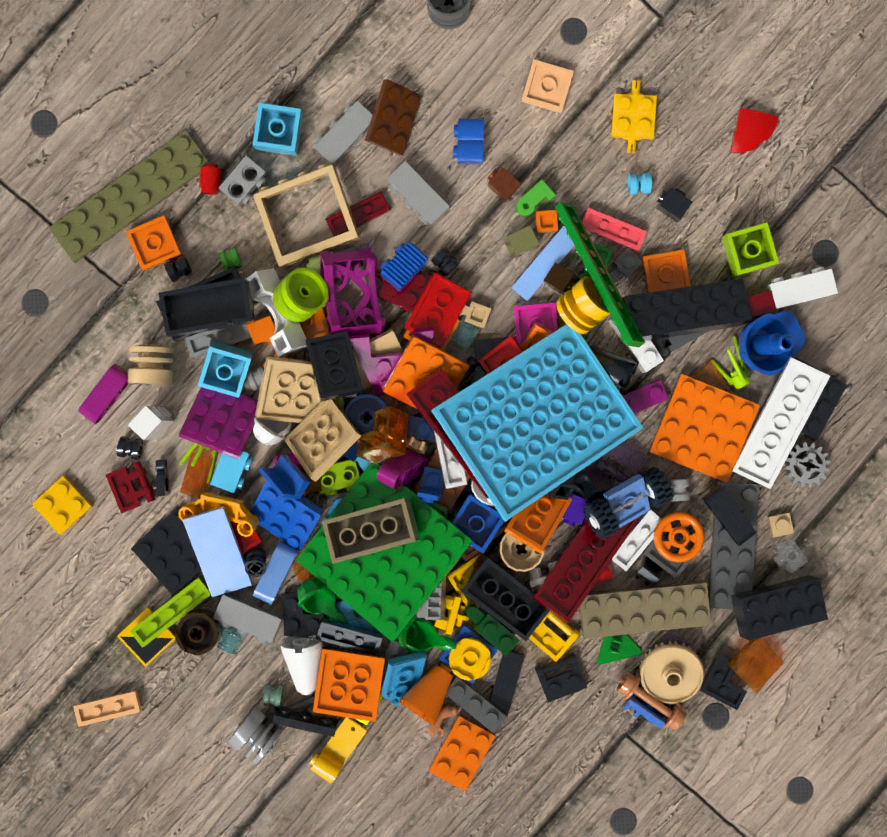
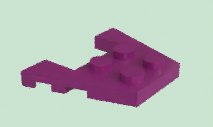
[350,328,434,395]

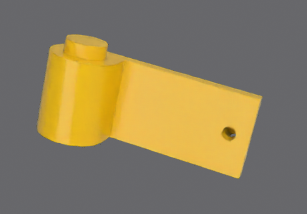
[309,717,367,784]

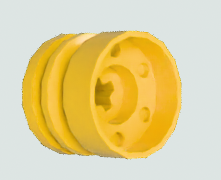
[556,276,610,334]

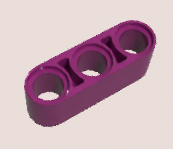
[78,364,129,425]
[376,449,428,490]

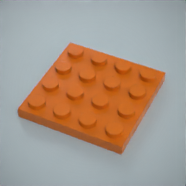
[649,374,760,483]

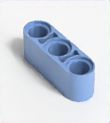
[253,541,299,605]

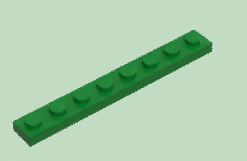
[555,201,645,347]

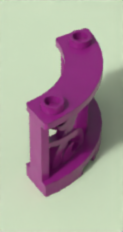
[320,247,385,337]

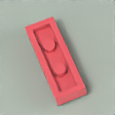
[582,207,647,252]

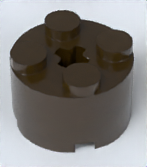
[175,609,222,655]

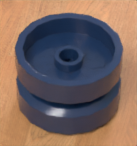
[344,394,391,441]

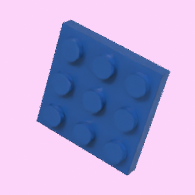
[250,480,325,551]

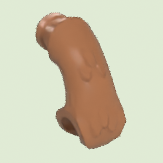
[428,704,458,738]

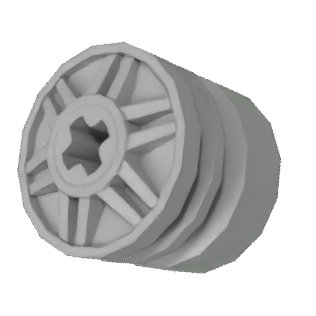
[227,706,284,765]

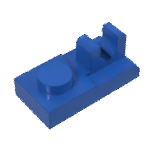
[624,694,667,729]

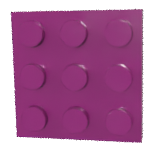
[179,387,258,459]

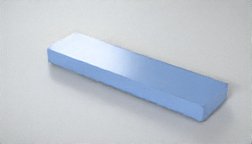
[511,226,574,301]

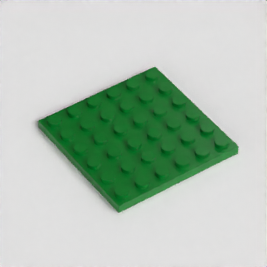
[296,460,474,642]

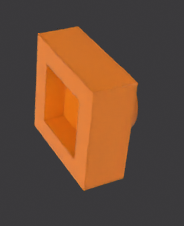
[535,210,558,234]

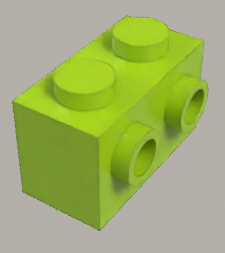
[320,460,361,497]

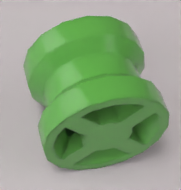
[219,247,243,270]

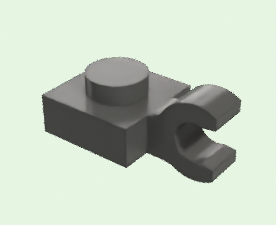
[610,247,643,282]

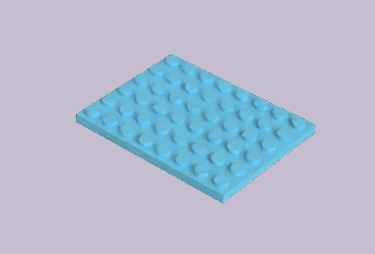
[431,324,643,522]

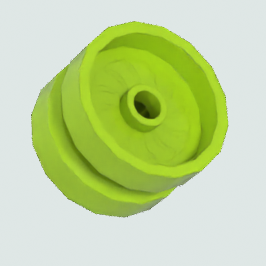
[273,267,328,322]

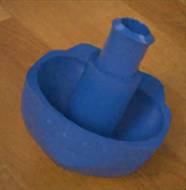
[739,311,806,376]

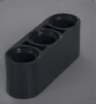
[702,485,756,546]

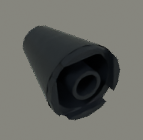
[589,345,639,394]

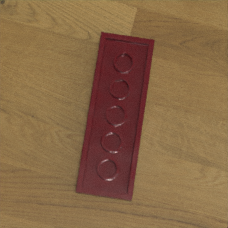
[406,368,487,497]
[532,519,638,623]

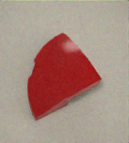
[730,108,779,153]

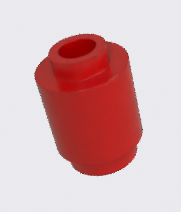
[199,163,222,195]

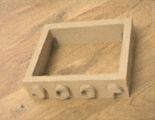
[253,163,361,268]

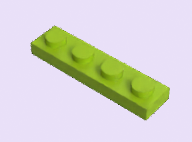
[130,578,211,648]

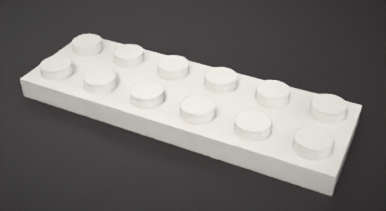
[732,357,830,489]

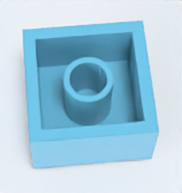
[253,103,304,156]
[198,340,252,398]

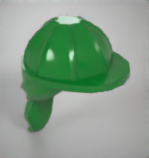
[297,578,345,623]
[398,616,457,652]

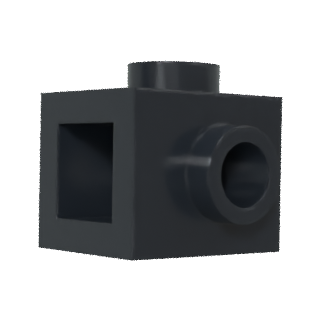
[656,188,692,222]

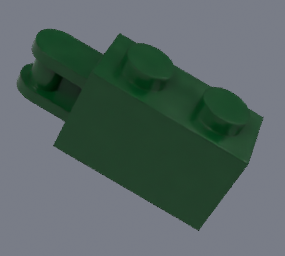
[465,603,520,656]

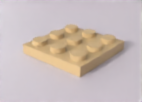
[255,356,321,423]
[284,399,361,482]

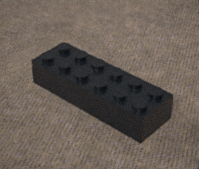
[622,279,753,341]

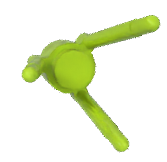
[710,335,751,389]
[179,443,217,484]

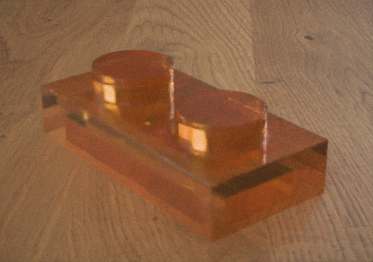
[180,452,213,499]

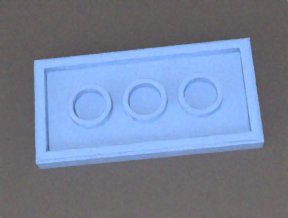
[183,506,253,597]

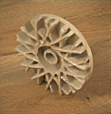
[639,641,704,704]

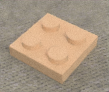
[521,59,574,113]

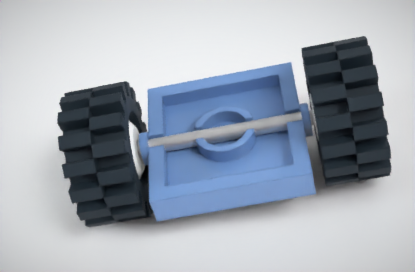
[583,467,674,539]

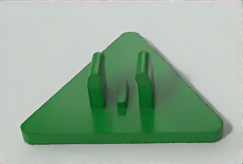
[597,634,642,665]

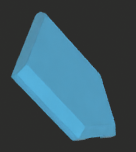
[381,652,427,706]

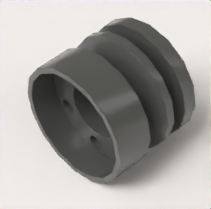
[427,0,471,29]

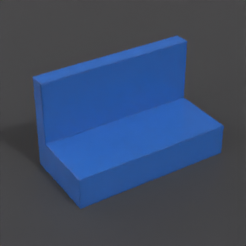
[258,455,310,499]

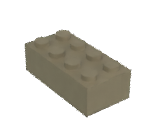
[322,498,421,564]

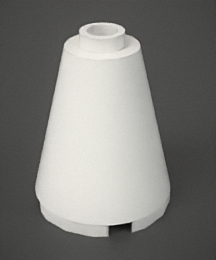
[281,635,323,695]

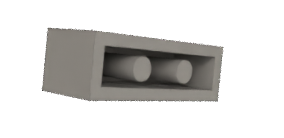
[314,101,372,167]
[387,161,450,227]
[213,593,283,644]

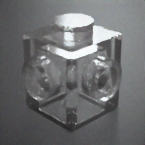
[771,538,808,573]

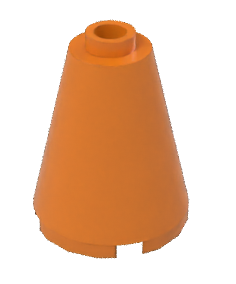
[399,664,453,726]

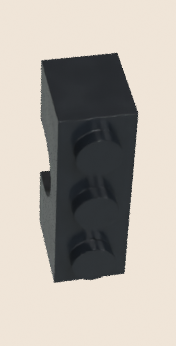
[548,469,612,503]

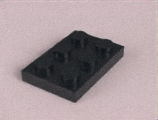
[305,331,363,402]

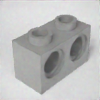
[219,156,268,207]

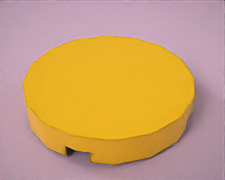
[449,637,491,681]

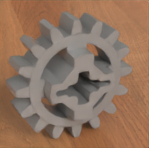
[783,442,831,488]

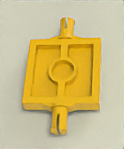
[611,80,657,153]

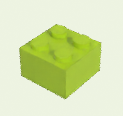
[721,222,779,278]

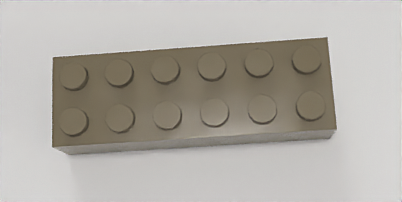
[579,580,711,639]

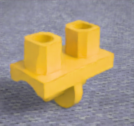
[433,593,469,635]

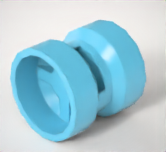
[628,173,652,195]

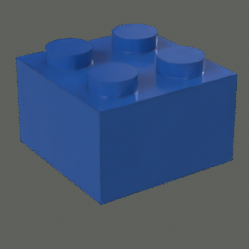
[451,493,504,554]

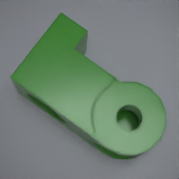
[516,179,556,218]

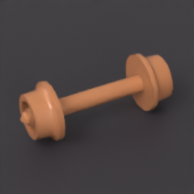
[617,672,687,730]

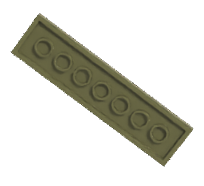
[49,130,209,263]

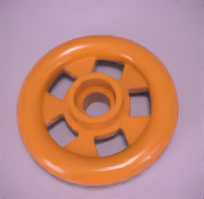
[654,512,705,562]

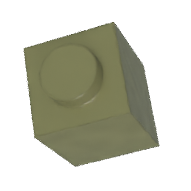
[505,225,539,258]

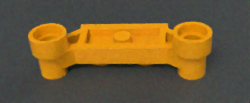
[179,492,260,537]

